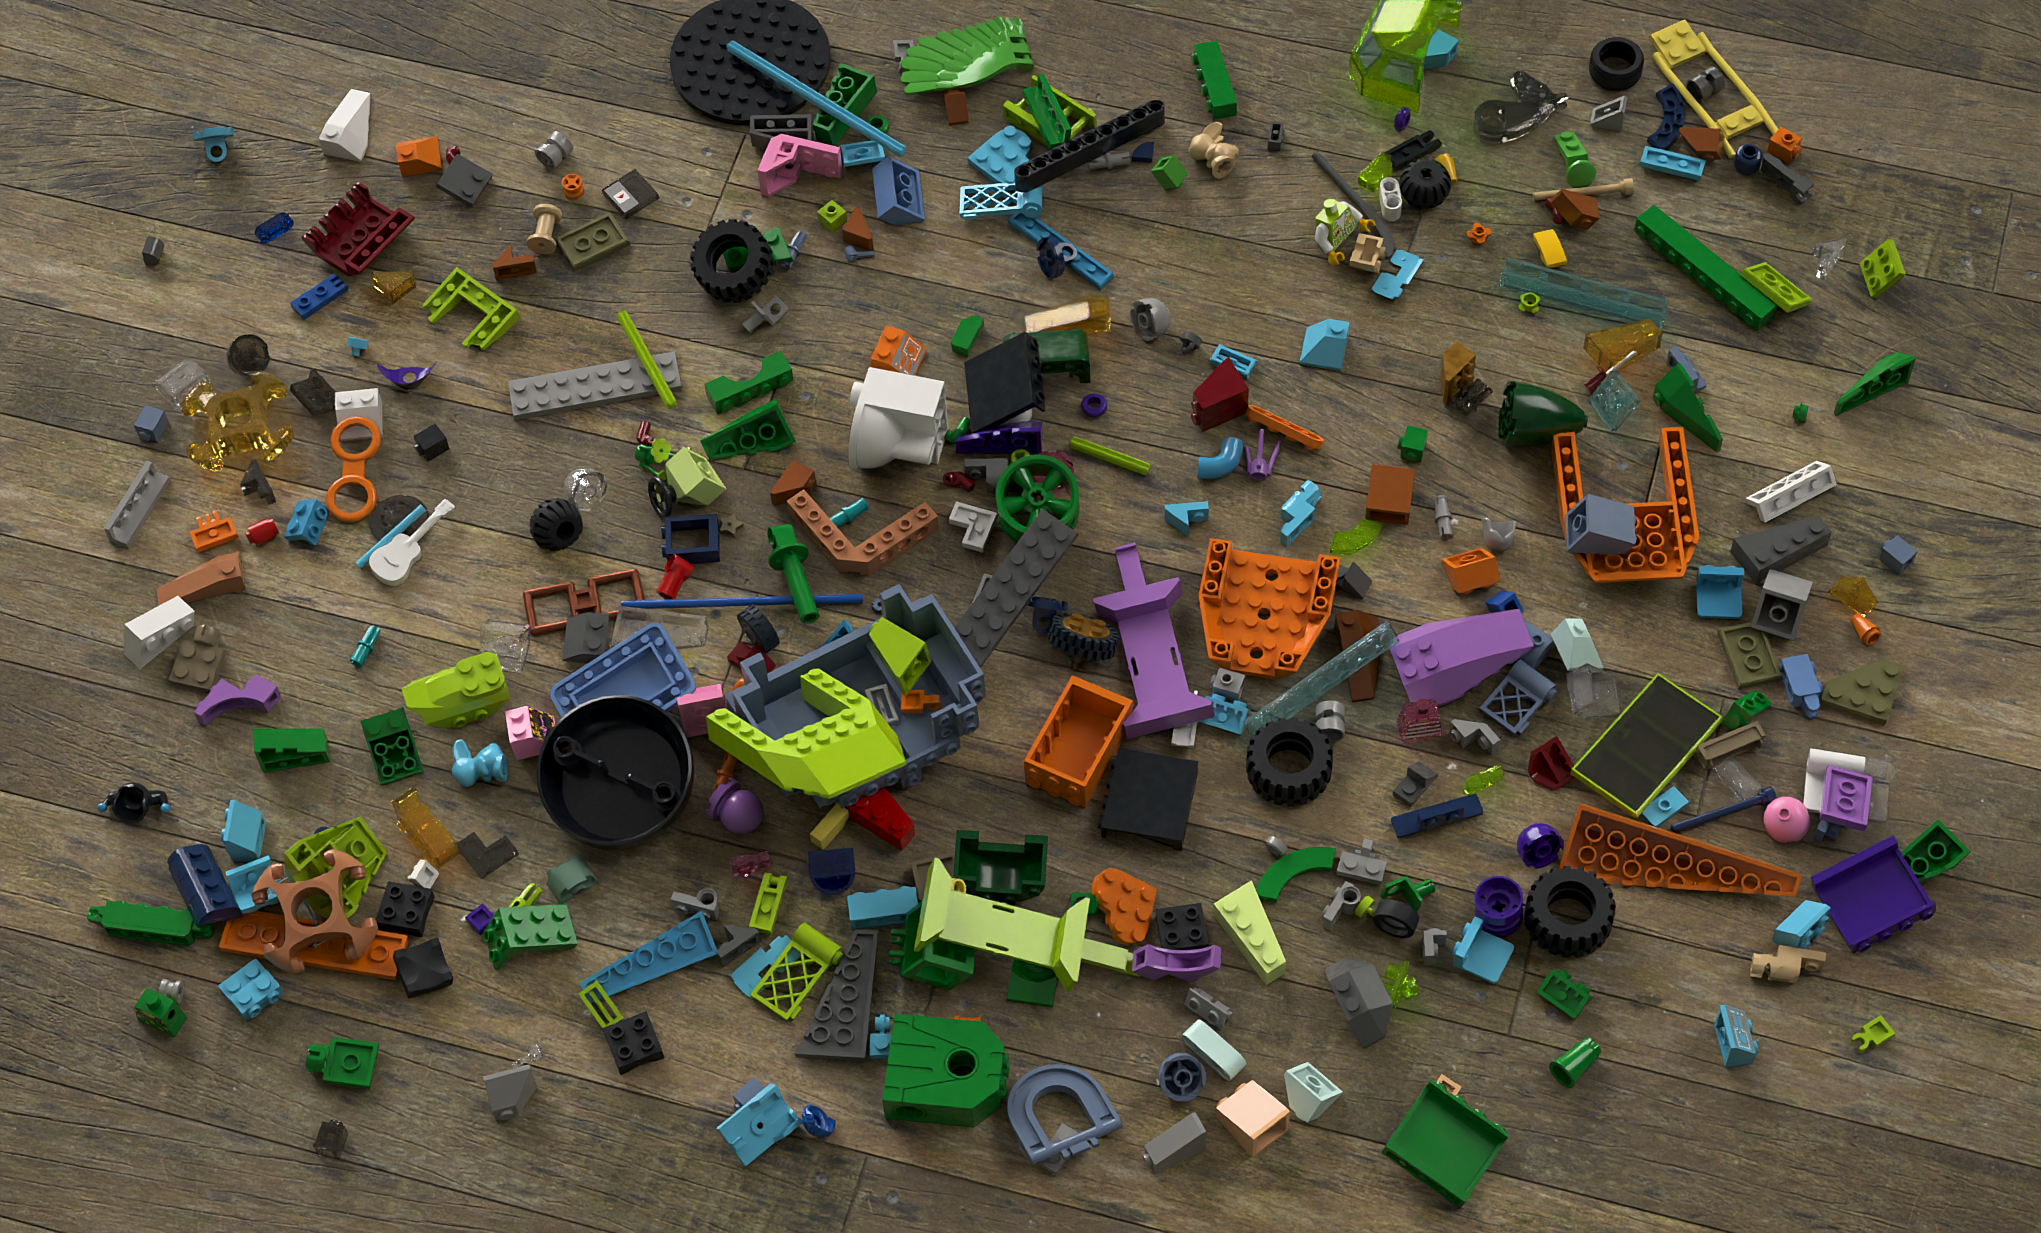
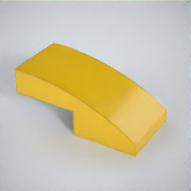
[1533,229,1567,269]

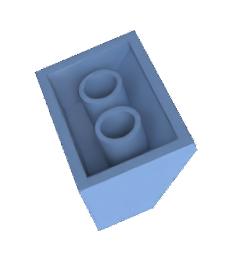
[872,156,925,225]

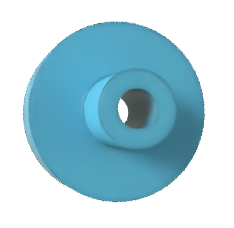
[347,337,369,356]

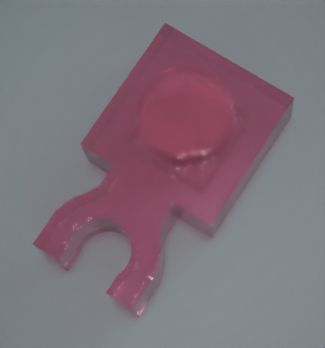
[730,851,771,877]

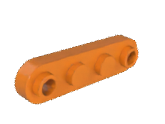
[1245,405,1324,451]

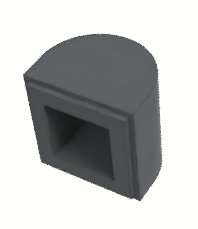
[142,236,164,265]

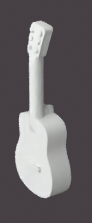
[369,499,455,586]

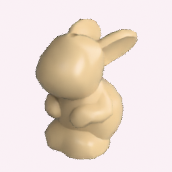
[1188,122,1239,179]

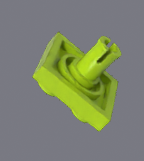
[1859,239,1906,298]

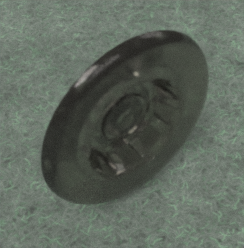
[369,495,429,541]

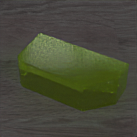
[1358,151,1392,192]

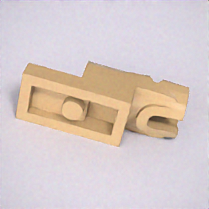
[1750,945,1826,983]

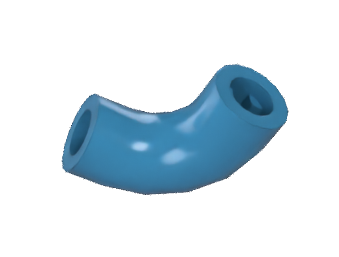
[1197,437,1243,479]

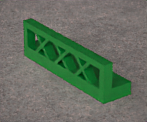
[1022,73,1072,150]

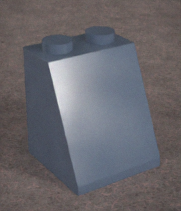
[1566,494,1637,554]

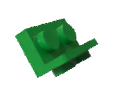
[1536,968,1594,1019]

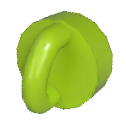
[1355,896,1375,919]

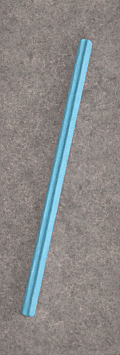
[726,41,906,157]

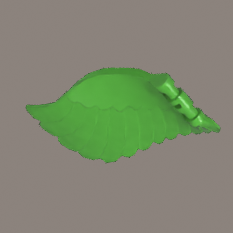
[900,17,1034,95]

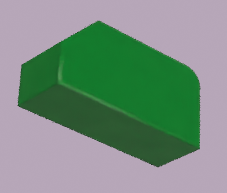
[951,315,984,357]

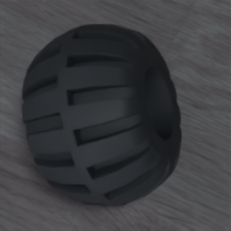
[1399,158,1451,209]
[530,498,583,551]

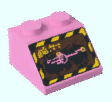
[505,706,556,761]

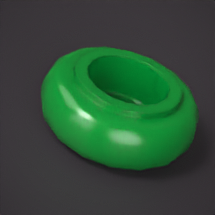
[866,115,889,134]

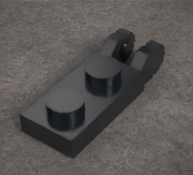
[1384,130,1442,171]

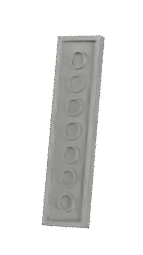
[508,351,682,420]

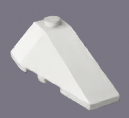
[319,89,371,162]

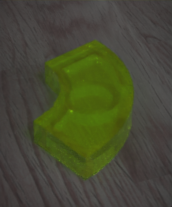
[1330,519,1383,555]

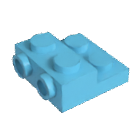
[218,958,284,1021]

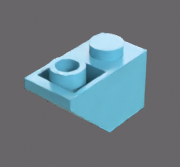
[1414,29,1459,70]

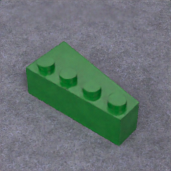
[812,63,878,146]

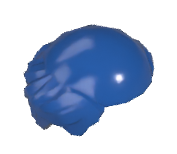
[802,1104,836,1138]

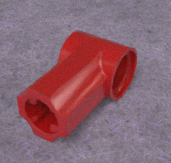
[656,554,694,600]

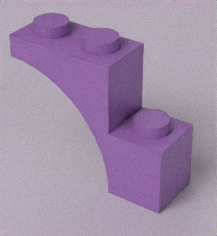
[194,674,281,727]
[1132,944,1221,982]

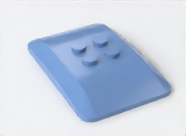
[550,623,696,717]

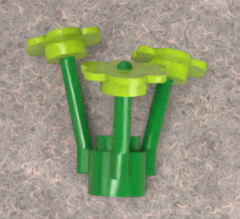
[635,438,692,491]

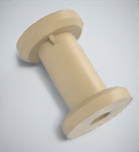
[527,204,562,254]

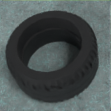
[1589,37,1644,91]

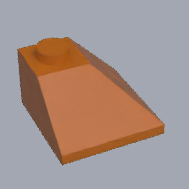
[396,136,442,177]

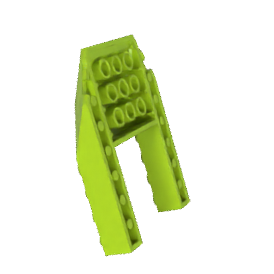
[706,668,906,799]

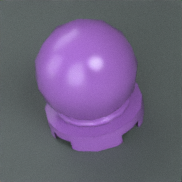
[705,778,763,834]

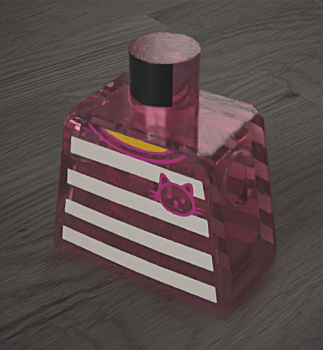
[1397,698,1443,741]

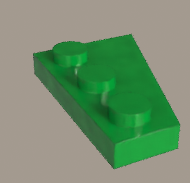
[723,226,794,272]

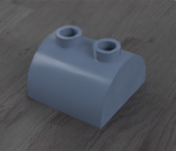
[1512,618,1556,670]

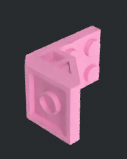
[758,134,843,197]
[677,684,725,737]

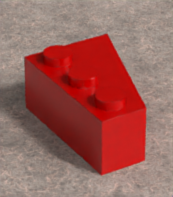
[846,787,915,851]

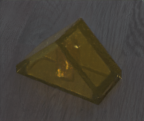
[371,272,416,304]
[1828,576,1878,617]

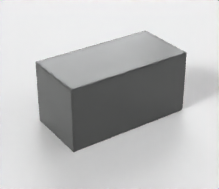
[1268,121,1284,151]

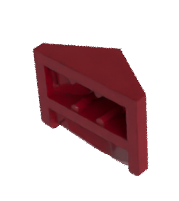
[1528,736,1575,791]

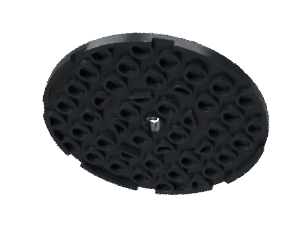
[670,0,830,125]

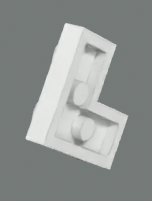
[949,501,997,553]

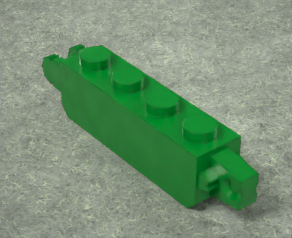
[87,900,215,946]

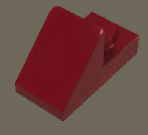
[727,641,776,674]

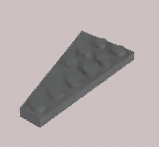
[795,929,879,1062]

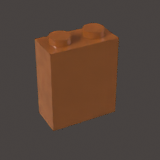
[1365,464,1415,525]

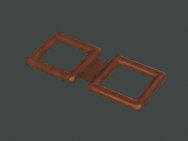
[523,569,646,636]

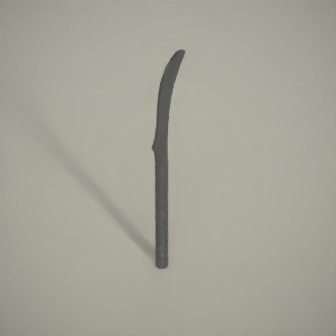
[1312,151,1394,259]

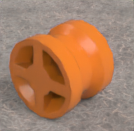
[562,174,584,200]

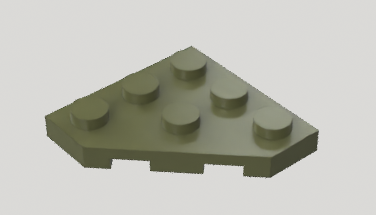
[1820,659,1905,725]

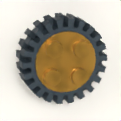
[1048,613,1119,671]

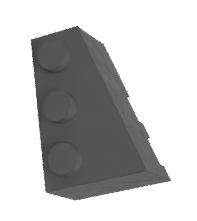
[750,114,813,150]

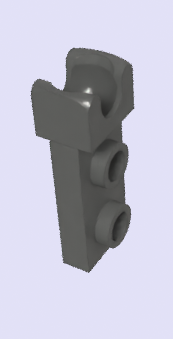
[1761,153,1814,204]

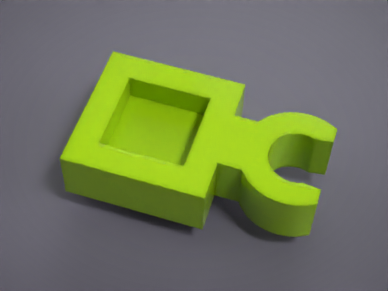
[1850,1015,1896,1054]

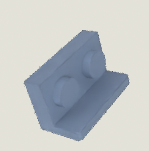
[1666,346,1707,393]

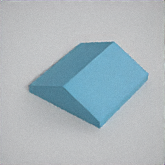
[840,140,885,167]

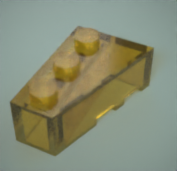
[1583,318,1663,377]
[392,786,460,868]

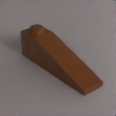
[1334,610,1383,703]

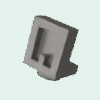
[1422,928,1447,966]

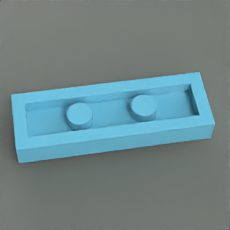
[1640,146,1706,181]

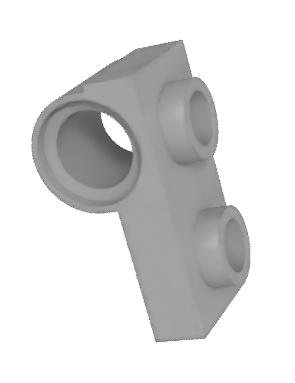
[1321,881,1361,931]
[671,889,720,920]

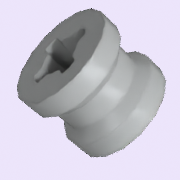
[159,979,184,1004]

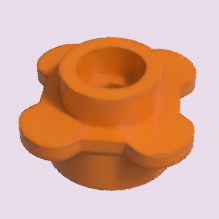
[1467,223,1491,244]

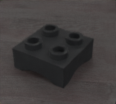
[376,881,435,937]
[1156,903,1209,950]
[393,937,453,999]
[603,1011,664,1075]

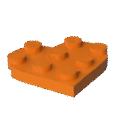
[1092,868,1157,945]

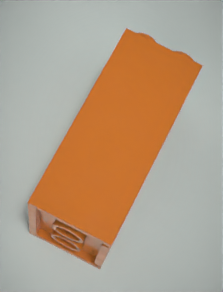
[1024,675,1133,808]

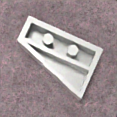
[123,596,195,669]

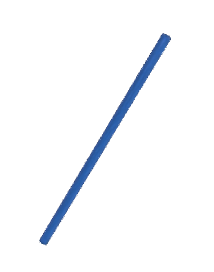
[621,594,863,610]

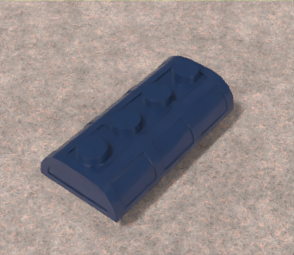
[167,844,243,926]

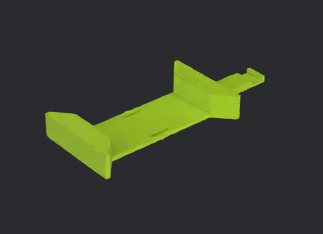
[914,858,1141,991]

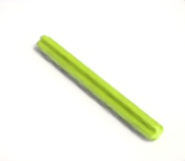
[617,310,677,409]

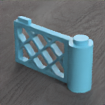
[959,182,1043,220]

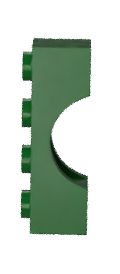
[704,351,794,414]

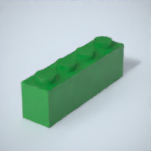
[1191,40,1237,120]

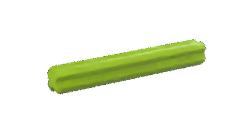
[1070,436,1150,475]

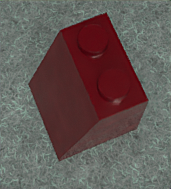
[1191,357,1249,432]

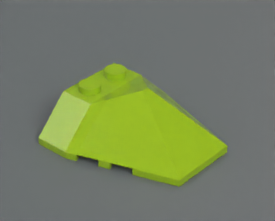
[283,816,387,919]

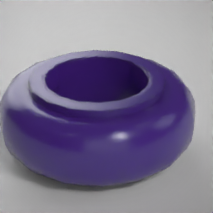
[1394,107,1411,131]
[1081,393,1107,417]

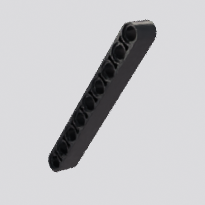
[1014,100,1165,193]

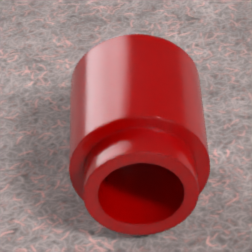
[245,518,279,547]

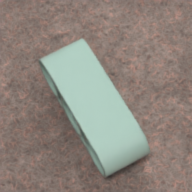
[1181,1019,1247,1081]

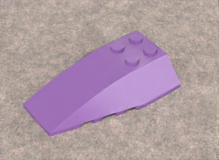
[1387,609,1535,715]

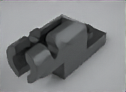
[964,458,1024,492]

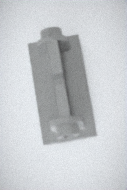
[1184,987,1233,1030]

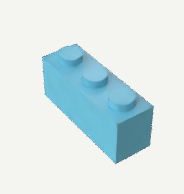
[847,886,918,930]

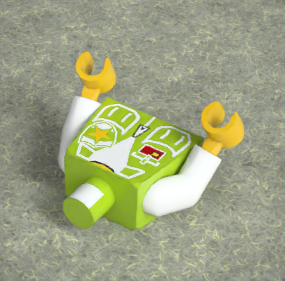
[1315,199,1376,265]

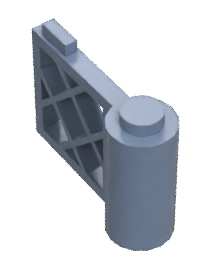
[1479,660,1558,736]

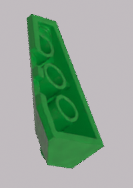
[700,399,796,460]
[1901,819,1971,883]

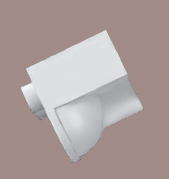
[849,367,948,470]

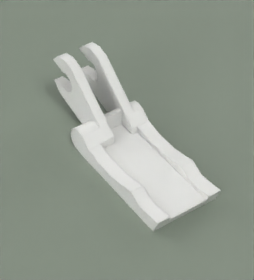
[1171,691,1198,748]

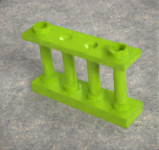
[1002,75,1097,146]

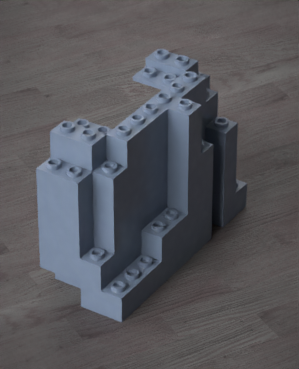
[725,584,986,808]

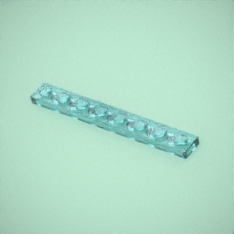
[1243,621,1399,737]

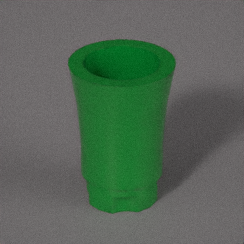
[1549,1037,1602,1088]

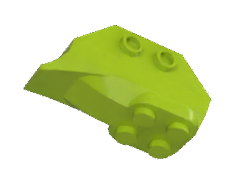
[401,652,511,729]

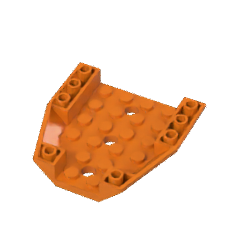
[1199,538,1341,680]

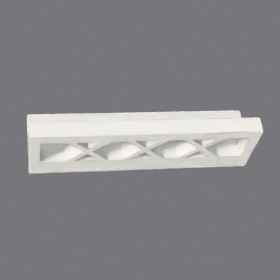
[1745,461,1837,523]

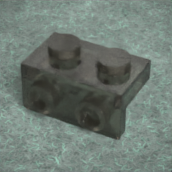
[290,369,336,417]

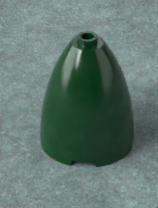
[1498,381,1588,446]

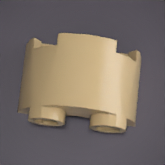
[1349,233,1386,273]

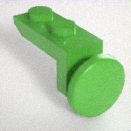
[1554,132,1596,188]

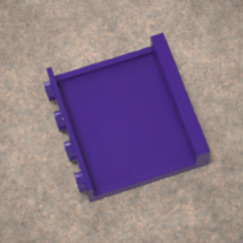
[1811,835,1936,954]

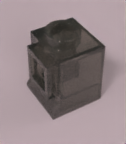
[313,1120,348,1160]

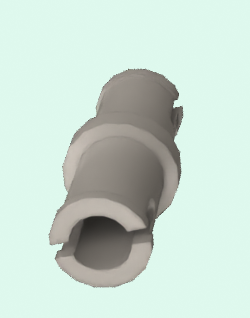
[1089,152,1131,170]
[1433,495,1453,540]

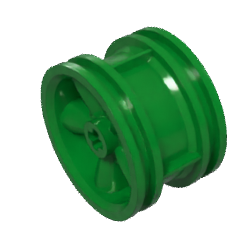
[996,455,1080,543]

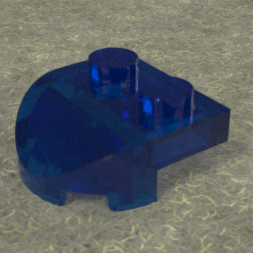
[808,848,856,895]

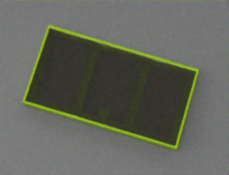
[1570,673,1723,819]

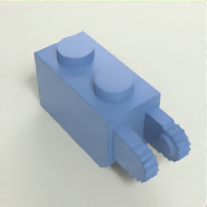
[1779,654,1823,720]

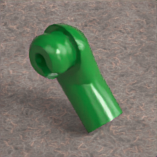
[944,417,970,444]

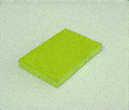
[1740,262,1812,313]

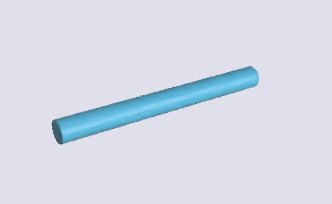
[356,504,426,569]

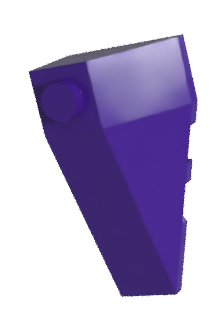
[955,420,1043,455]

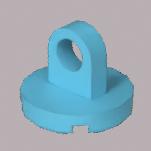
[192,127,234,163]

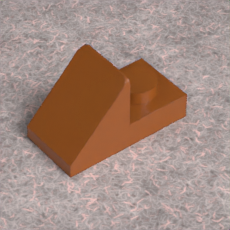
[943,88,969,126]
[492,245,537,280]

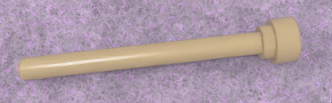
[1533,178,1634,201]

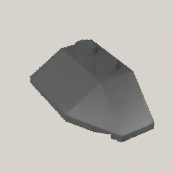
[1325,958,1394,1049]

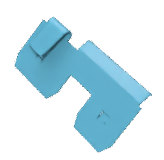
[1371,250,1425,299]
[730,935,801,999]

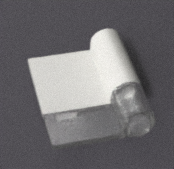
[1803,748,1897,824]

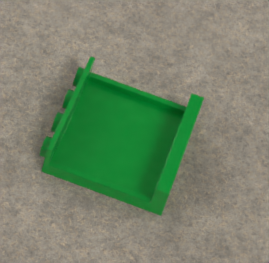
[1381,1080,1510,1208]

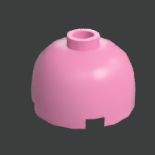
[1764,797,1810,843]

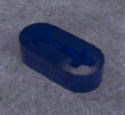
[255,212,294,243]

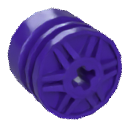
[1474,876,1523,937]

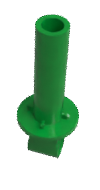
[767,524,820,624]

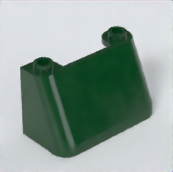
[1003,328,1091,383]

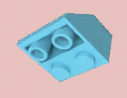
[221,800,266,862]
[1772,900,1831,949]

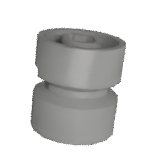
[535,131,573,170]
[1316,701,1345,742]

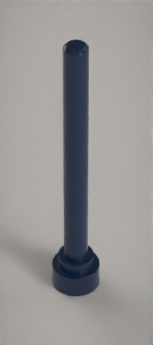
[1671,786,1777,833]

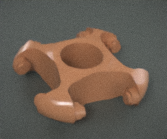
[251,849,378,975]

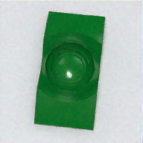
[1007,959,1058,1008]

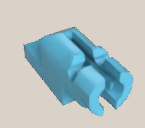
[1280,480,1322,548]

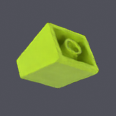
[869,617,932,696]

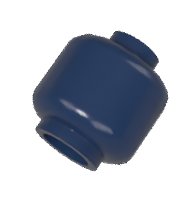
[1734,144,1763,175]

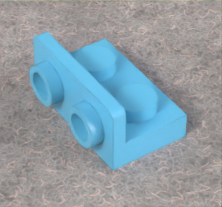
[1198,694,1251,735]

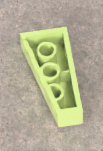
[1213,880,1286,985]

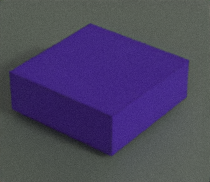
[465,903,494,936]

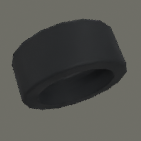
[1373,900,1420,938]

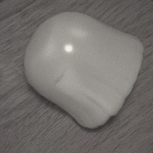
[1481,518,1517,551]

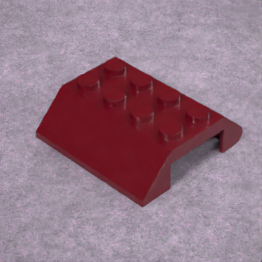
[302,182,415,277]

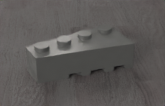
[1730,516,1832,584]

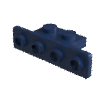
[1391,793,1483,838]

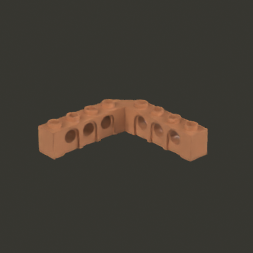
[787,490,939,576]

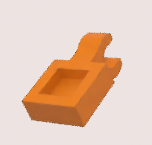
[901,689,941,714]

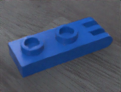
[290,274,349,320]

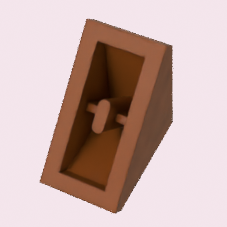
[842,207,874,251]

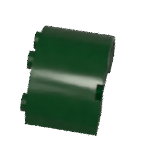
[953,830,1048,905]

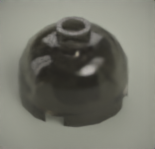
[226,334,270,377]

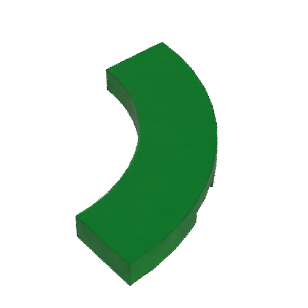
[1256,847,1336,903]

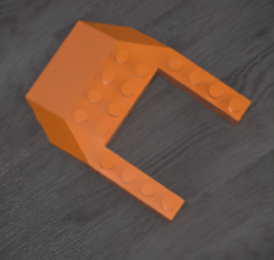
[1551,427,1700,583]

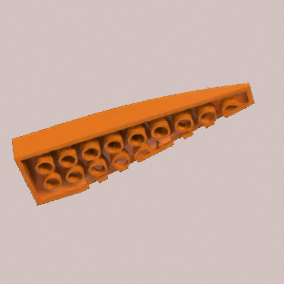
[1559,803,1802,897]

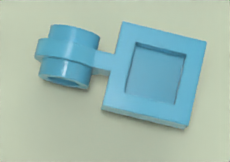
[870,1014,892,1059]

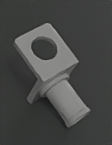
[742,296,789,333]

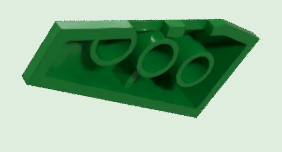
[1834,352,1916,416]
[1653,363,1723,452]

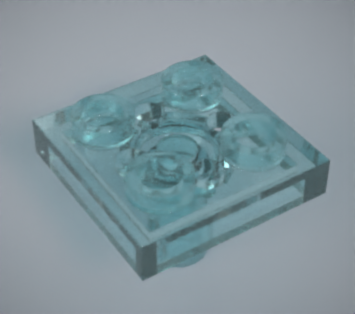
[1588,370,1640,431]

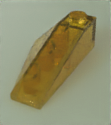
[1025,295,1110,333]

